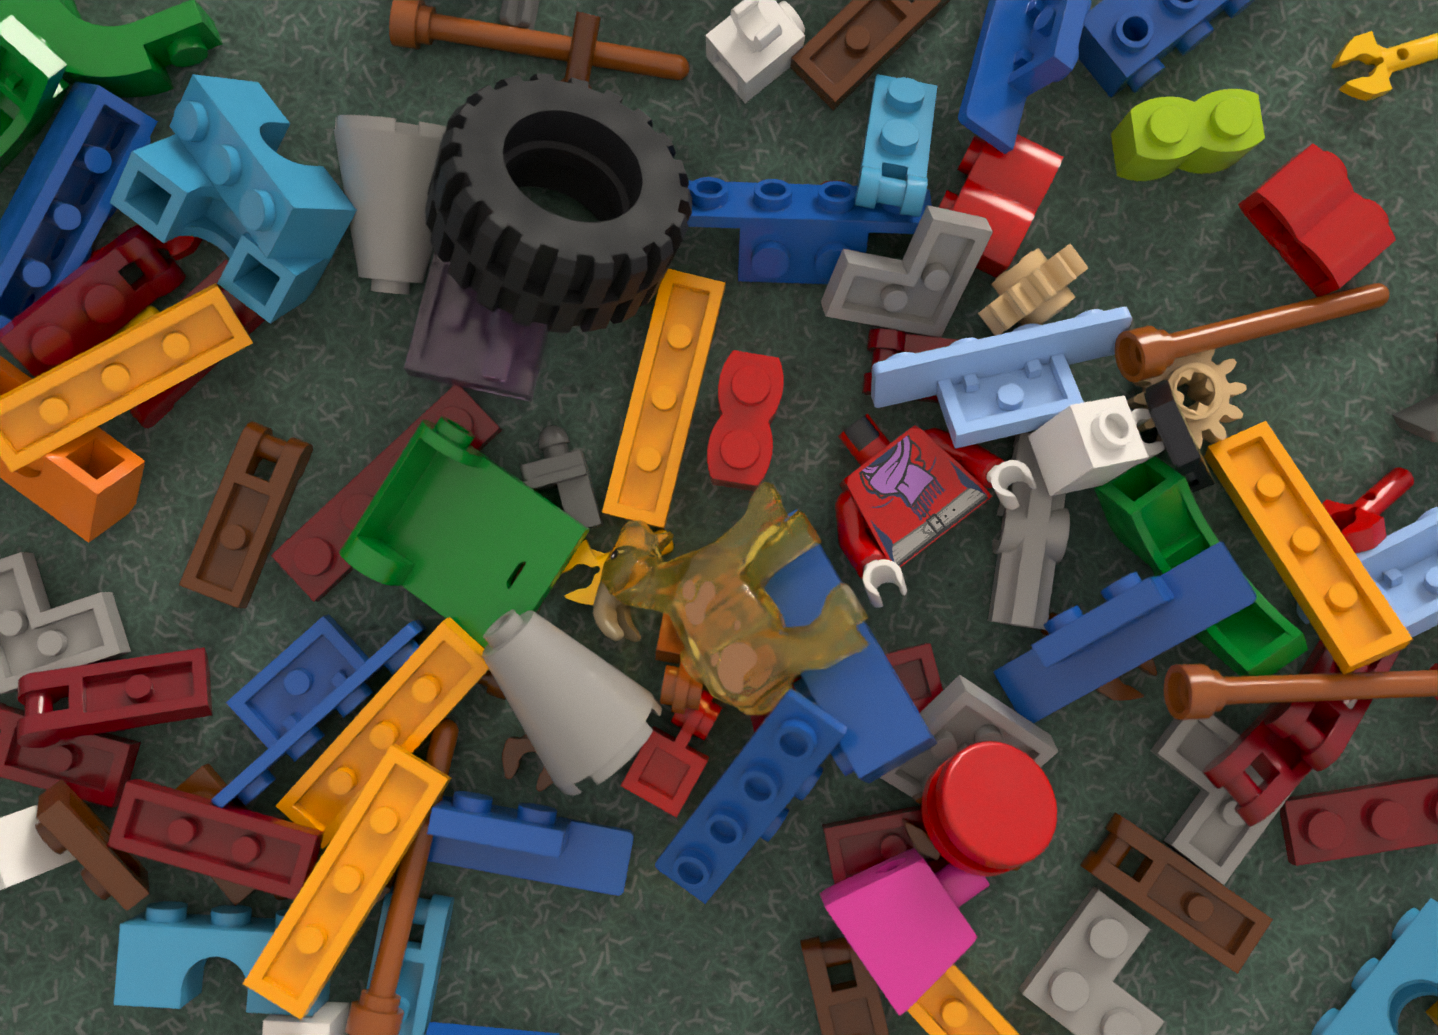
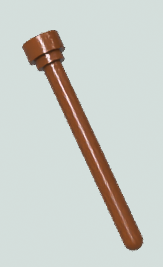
[389,0,689,80]
[1115,283,1390,383]
[1164,664,1438,720]
[345,719,459,1035]

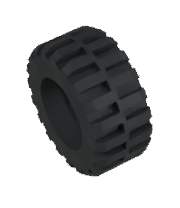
[425,74,692,333]

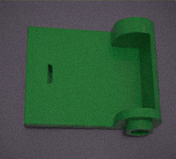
[339,416,590,647]

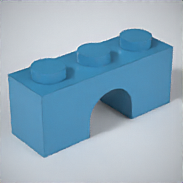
[170,74,357,259]
[110,134,335,324]
[1311,898,1438,1035]
[114,901,331,1016]

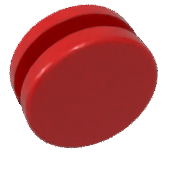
[921,741,1057,877]

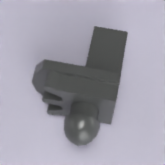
[520,425,604,530]

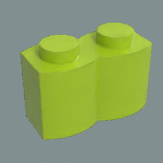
[1111,89,1265,181]

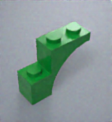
[1094,456,1308,676]

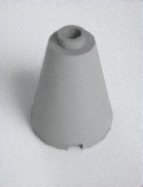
[334,115,447,295]
[482,610,662,796]

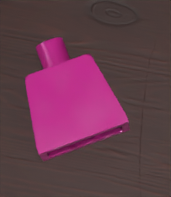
[819,848,990,1016]

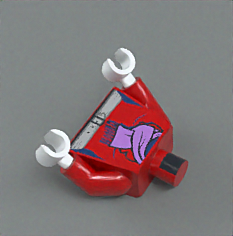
[835,413,1036,608]

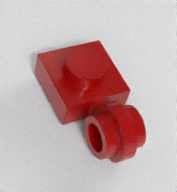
[621,689,722,818]

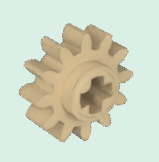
[978,244,1089,336]
[1127,349,1247,449]

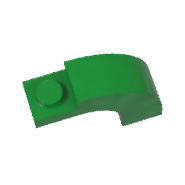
[0,0,223,98]
[0,15,70,173]

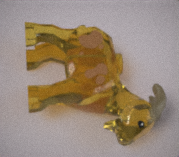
[593,482,870,715]

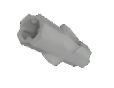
[988,433,1070,630]

